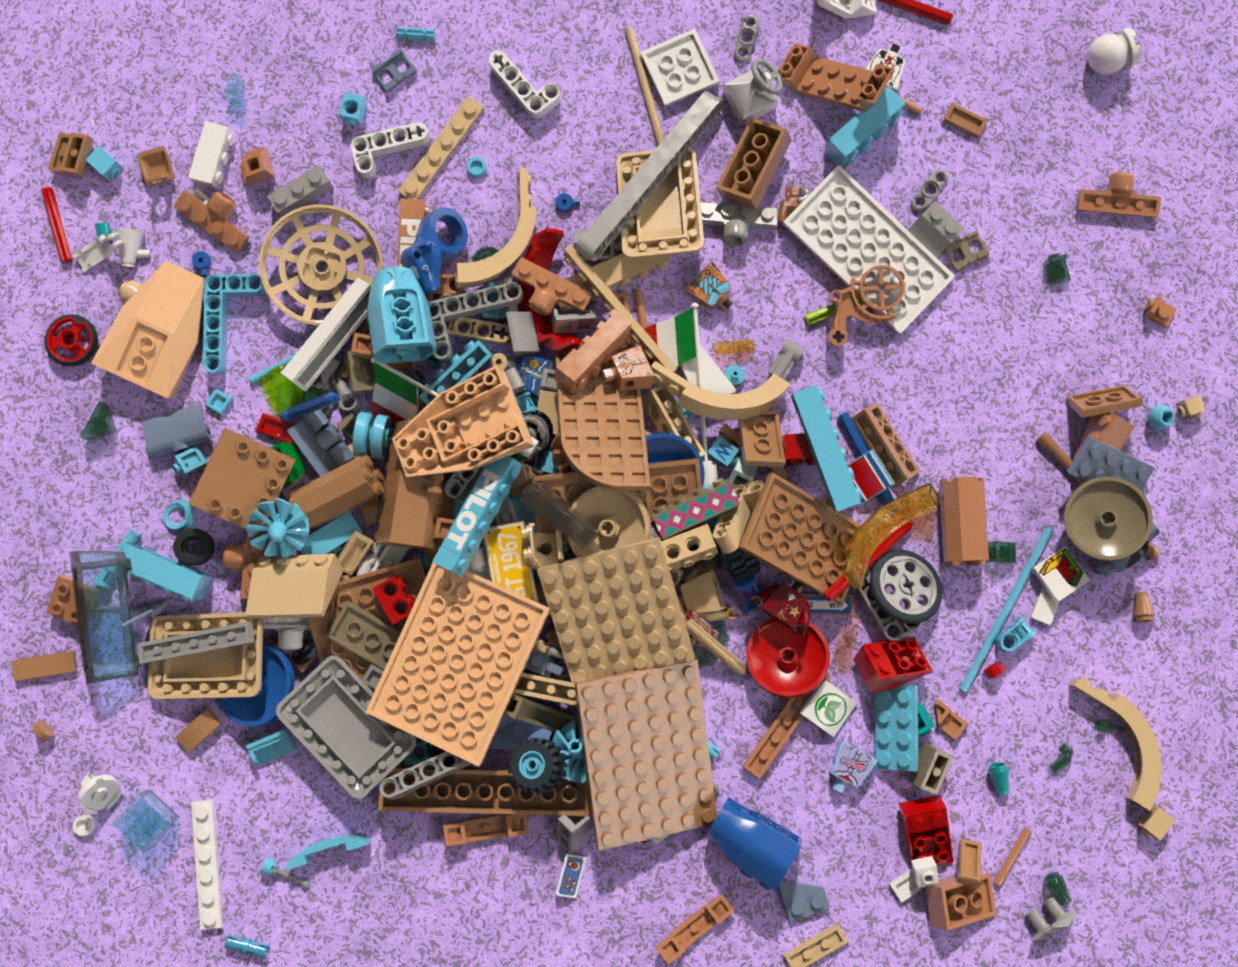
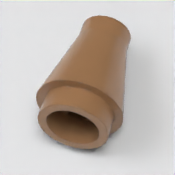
[1133,592,1155,623]

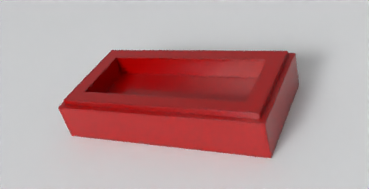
[255,413,296,443]

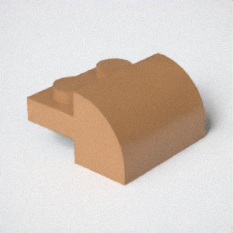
[48,132,94,179]

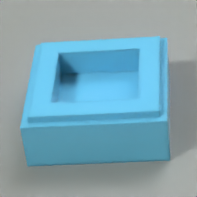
[205,388,234,416]

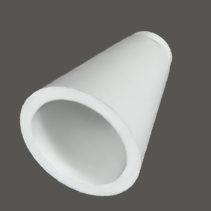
[115,228,150,267]

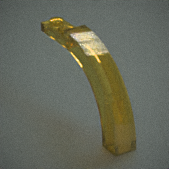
[844,482,940,589]

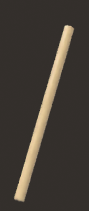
[625,27,664,146]

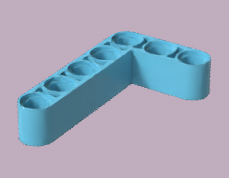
[203,274,266,376]

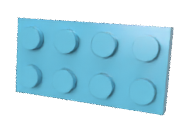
[875,685,918,772]

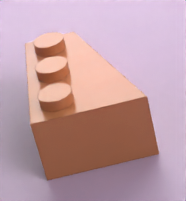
[1073,412,1135,460]

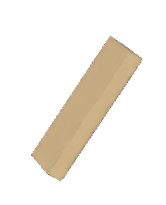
[783,923,849,967]

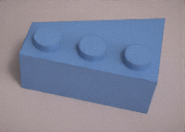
[489,714,552,750]

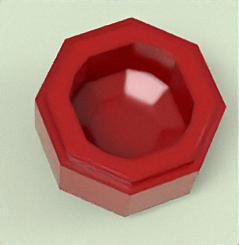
[983,661,1006,679]

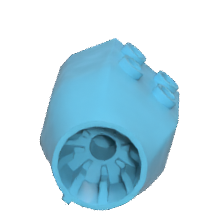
[367,266,437,364]

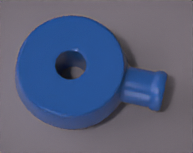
[555,193,580,212]
[192,251,211,277]

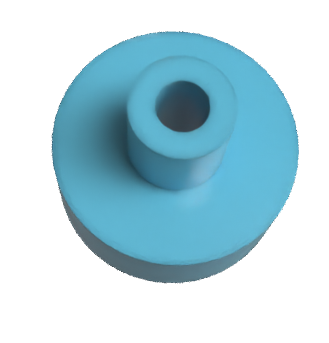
[724,365,745,386]

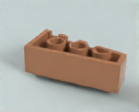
[554,309,632,394]

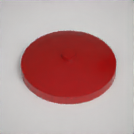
[746,618,830,698]

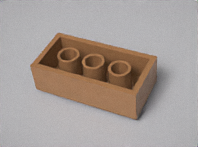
[716,117,792,210]

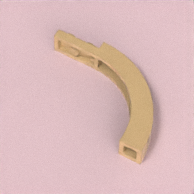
[455,168,537,288]
[651,361,790,420]
[1069,677,1162,811]

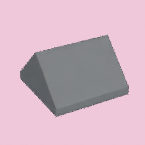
[506,311,539,359]

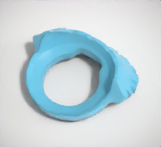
[163,499,194,533]

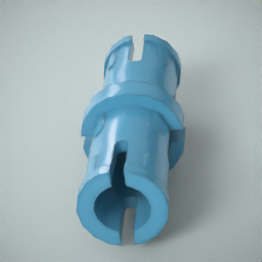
[224,934,270,959]

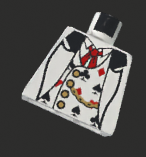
[865,44,905,91]

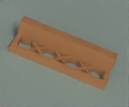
[851,402,920,488]

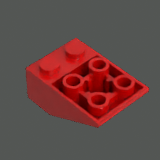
[782,433,848,467]
[853,637,933,693]
[898,795,954,866]

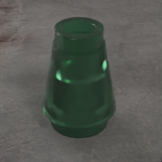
[1044,872,1072,905]

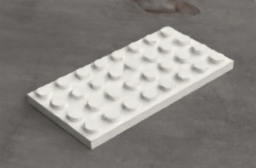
[782,165,955,335]

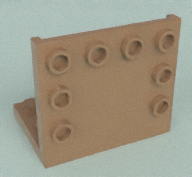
[189,427,296,535]

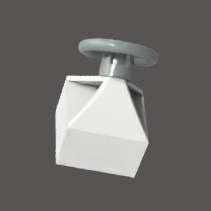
[723,59,783,126]

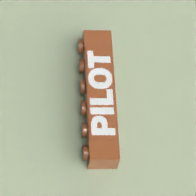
[397,198,429,267]

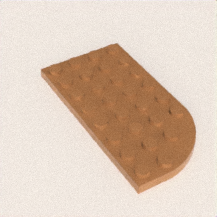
[555,348,651,491]

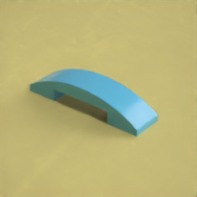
[285,835,371,870]

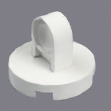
[77,773,121,814]

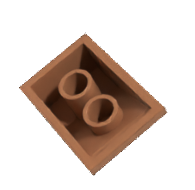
[925,873,996,931]

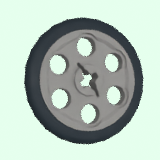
[870,550,942,624]

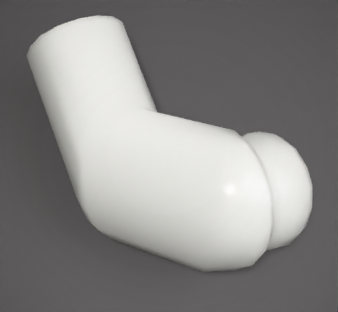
[356,552,378,576]

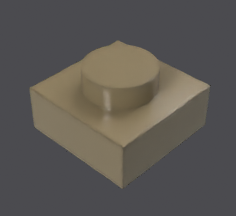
[337,412,357,440]

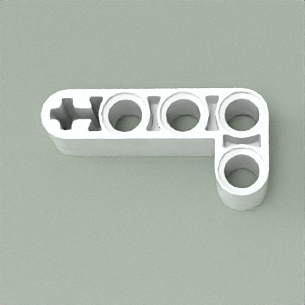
[489,51,561,119]
[351,122,430,178]

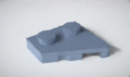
[779,880,830,921]

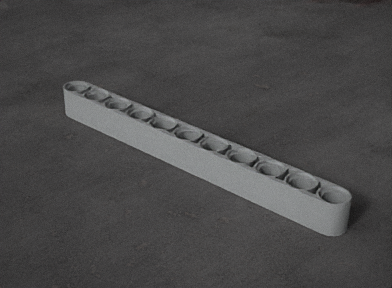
[576,91,724,261]

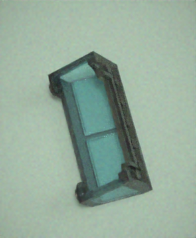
[69,551,142,684]

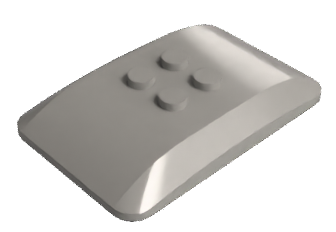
[276,656,417,799]

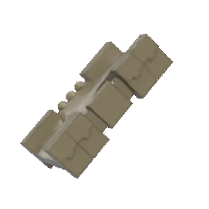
[944,230,990,272]

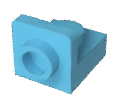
[172,446,207,480]

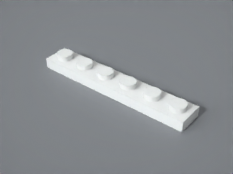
[191,800,223,930]

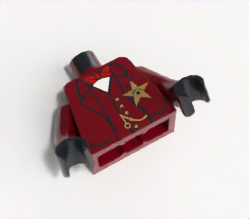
[748,580,810,640]

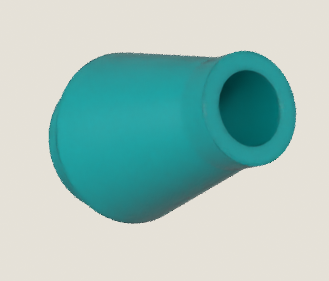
[988,762,1009,795]

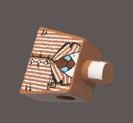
[601,345,654,391]

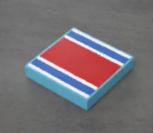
[847,449,895,506]

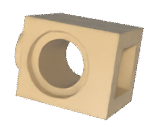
[1137,805,1176,841]

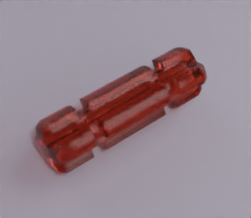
[685,609,719,640]

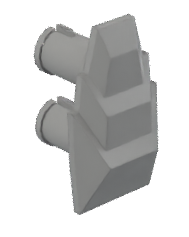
[1025,896,1077,942]

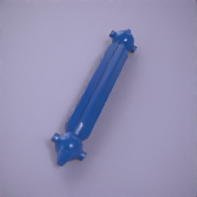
[279,392,340,422]

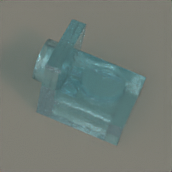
[223,73,248,108]

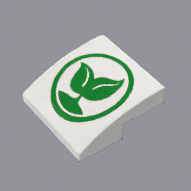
[799,679,857,737]

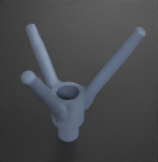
[118,599,170,641]

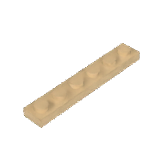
[398,96,484,199]

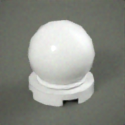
[1087,27,1141,75]

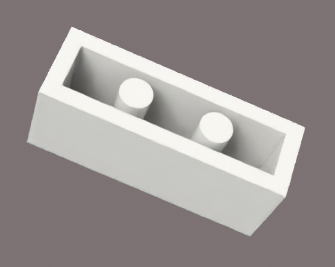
[188,121,234,189]

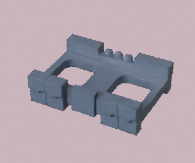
[371,48,417,93]

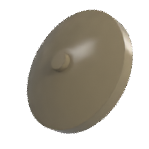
[1064,477,1153,561]

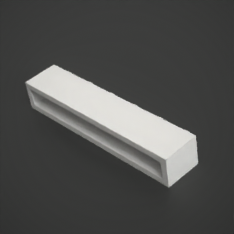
[281,278,371,392]

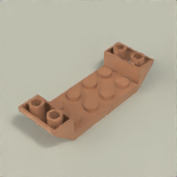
[778,43,895,112]

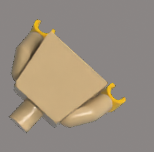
[678,557,737,622]

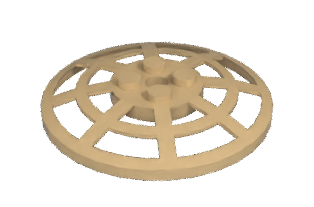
[259,204,383,326]

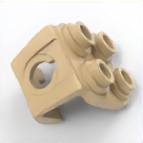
[521,523,564,569]

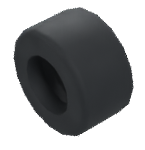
[173,528,215,565]

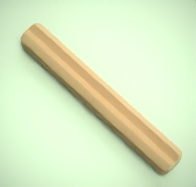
[685,619,747,676]

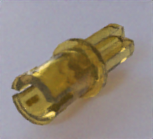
[714,339,755,355]

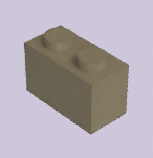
[908,742,954,795]

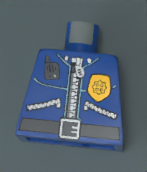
[506,355,556,398]

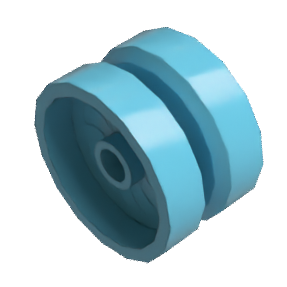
[353,412,391,460]

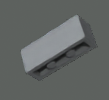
[267,164,334,217]

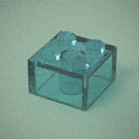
[113,789,180,852]

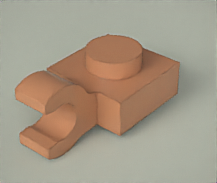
[777,187,800,222]

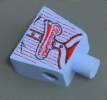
[829,740,878,794]

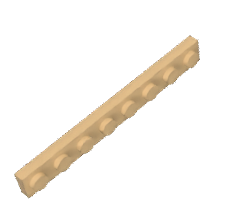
[564,244,677,373]

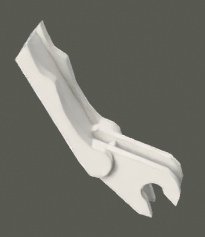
[72,231,124,273]

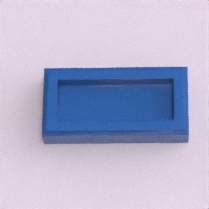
[734,575,763,614]

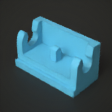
[246,729,297,765]

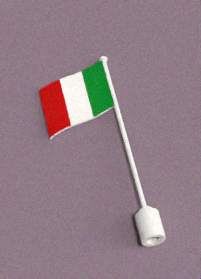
[639,303,718,486]
[371,357,539,459]

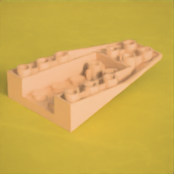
[91,260,204,399]
[392,366,535,477]

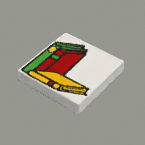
[1032,547,1090,603]

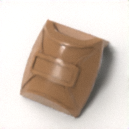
[138,146,174,187]

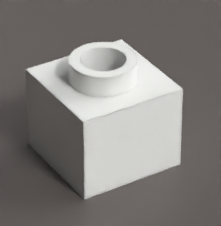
[911,856,939,888]

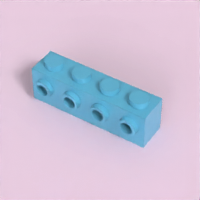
[418,340,492,405]

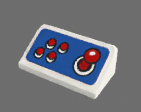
[555,851,587,898]

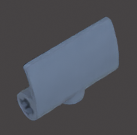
[142,404,212,459]
[287,409,355,477]

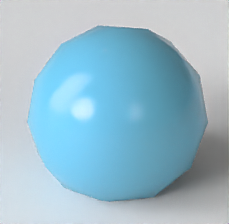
[1148,405,1175,431]

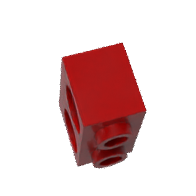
[372,575,416,625]

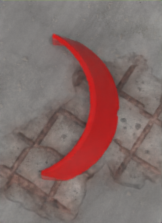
[516,228,582,351]

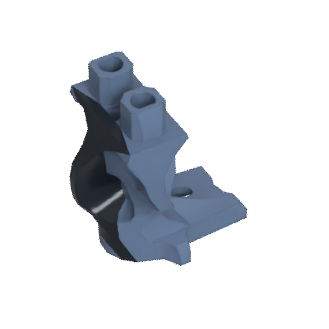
[1092,523,1160,577]

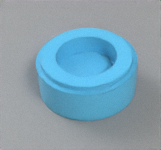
[467,157,487,178]

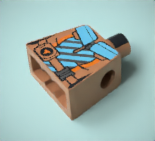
[685,261,734,311]

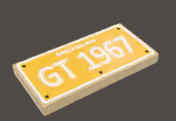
[484,521,539,603]

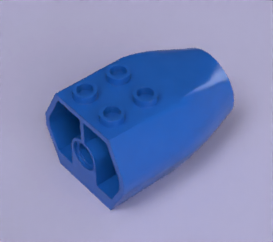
[706,797,803,891]

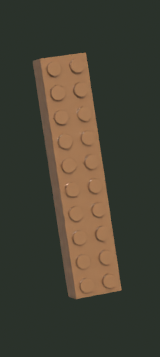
[378,766,590,816]

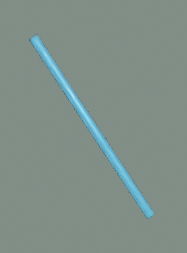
[959,527,1053,693]

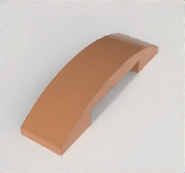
[443,814,529,846]
[655,893,734,965]

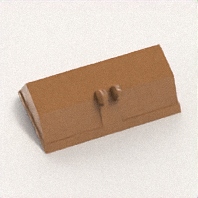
[374,419,457,552]

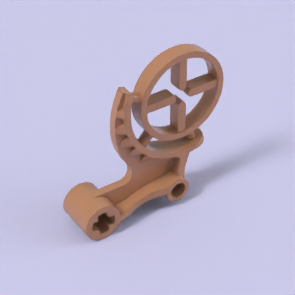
[826,265,905,347]

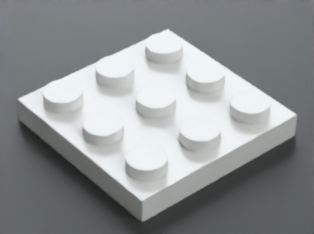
[641,29,719,107]

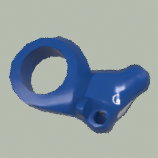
[400,208,468,294]

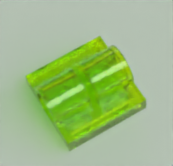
[260,364,316,415]

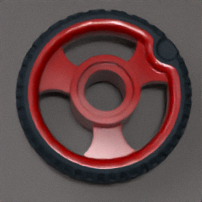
[44,314,98,367]

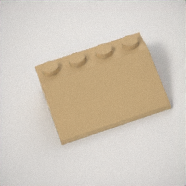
[245,554,343,618]

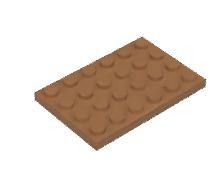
[739,473,871,604]

